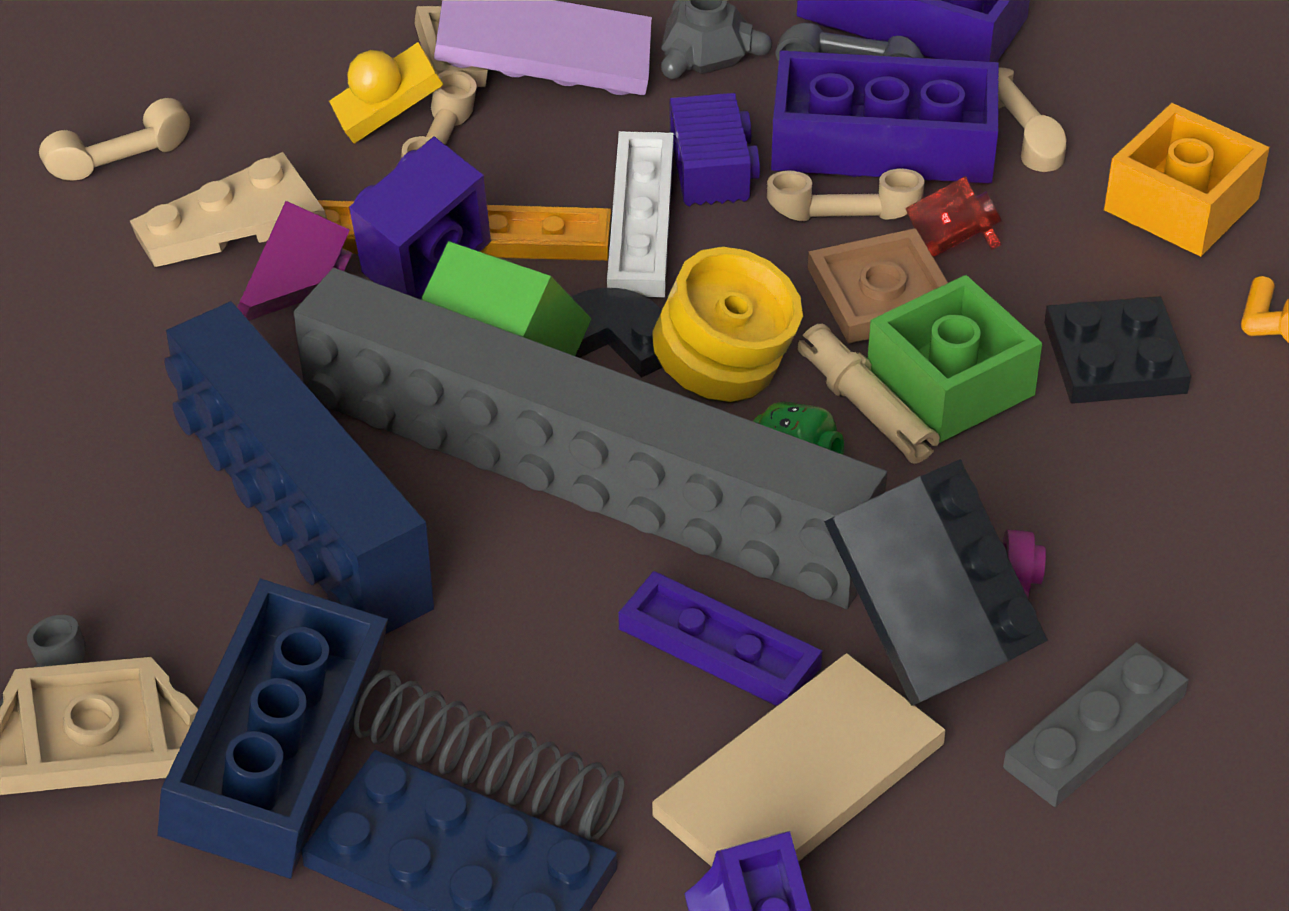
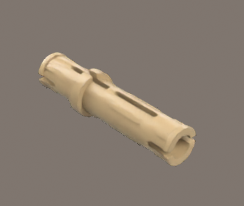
[798,323,940,464]

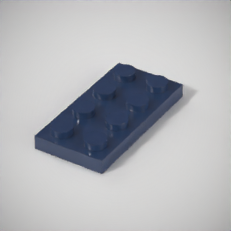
[301,750,617,911]

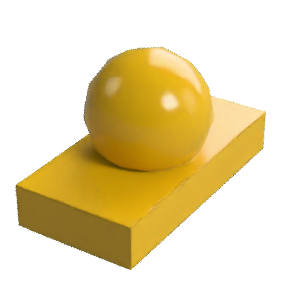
[329,42,444,143]

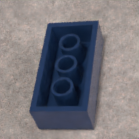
[157,578,388,879]

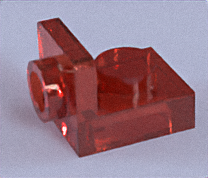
[905,176,1002,257]

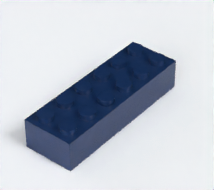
[164,301,434,634]

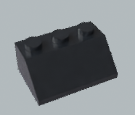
[824,459,1048,706]

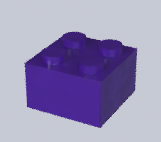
[349,136,491,300]

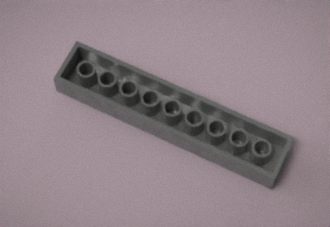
[293,268,887,610]

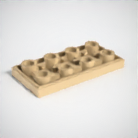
[652,653,945,867]

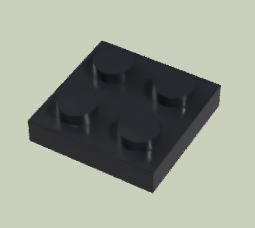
[1044,296,1191,404]

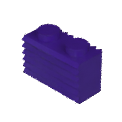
[670,93,760,207]

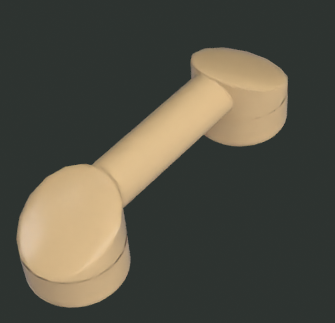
[998,68,1067,172]
[401,70,477,158]
[39,98,190,181]
[767,169,924,221]

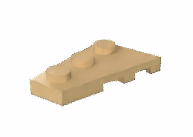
[130,152,327,267]

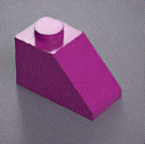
[237,201,352,320]

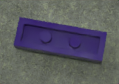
[618,571,822,706]

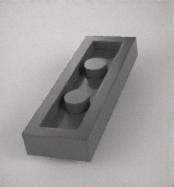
[1003,642,1189,807]

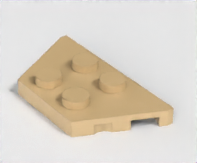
[0,657,198,795]

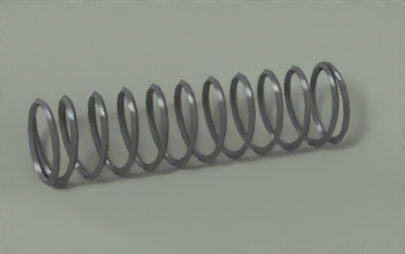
[353,670,624,841]

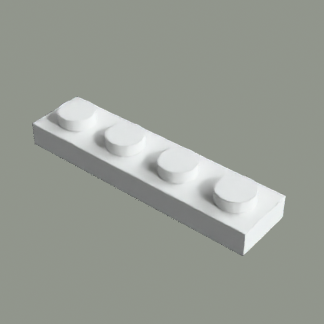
[607,131,674,297]

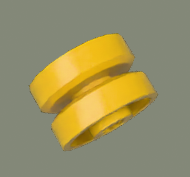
[652,246,803,402]

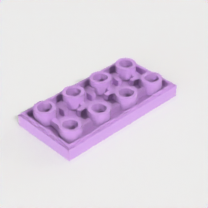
[434,0,652,95]

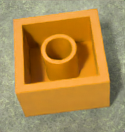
[1104,103,1270,257]

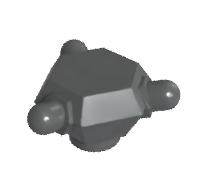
[661,0,772,79]

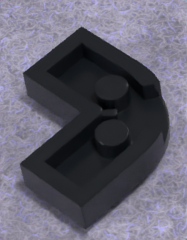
[571,288,663,378]

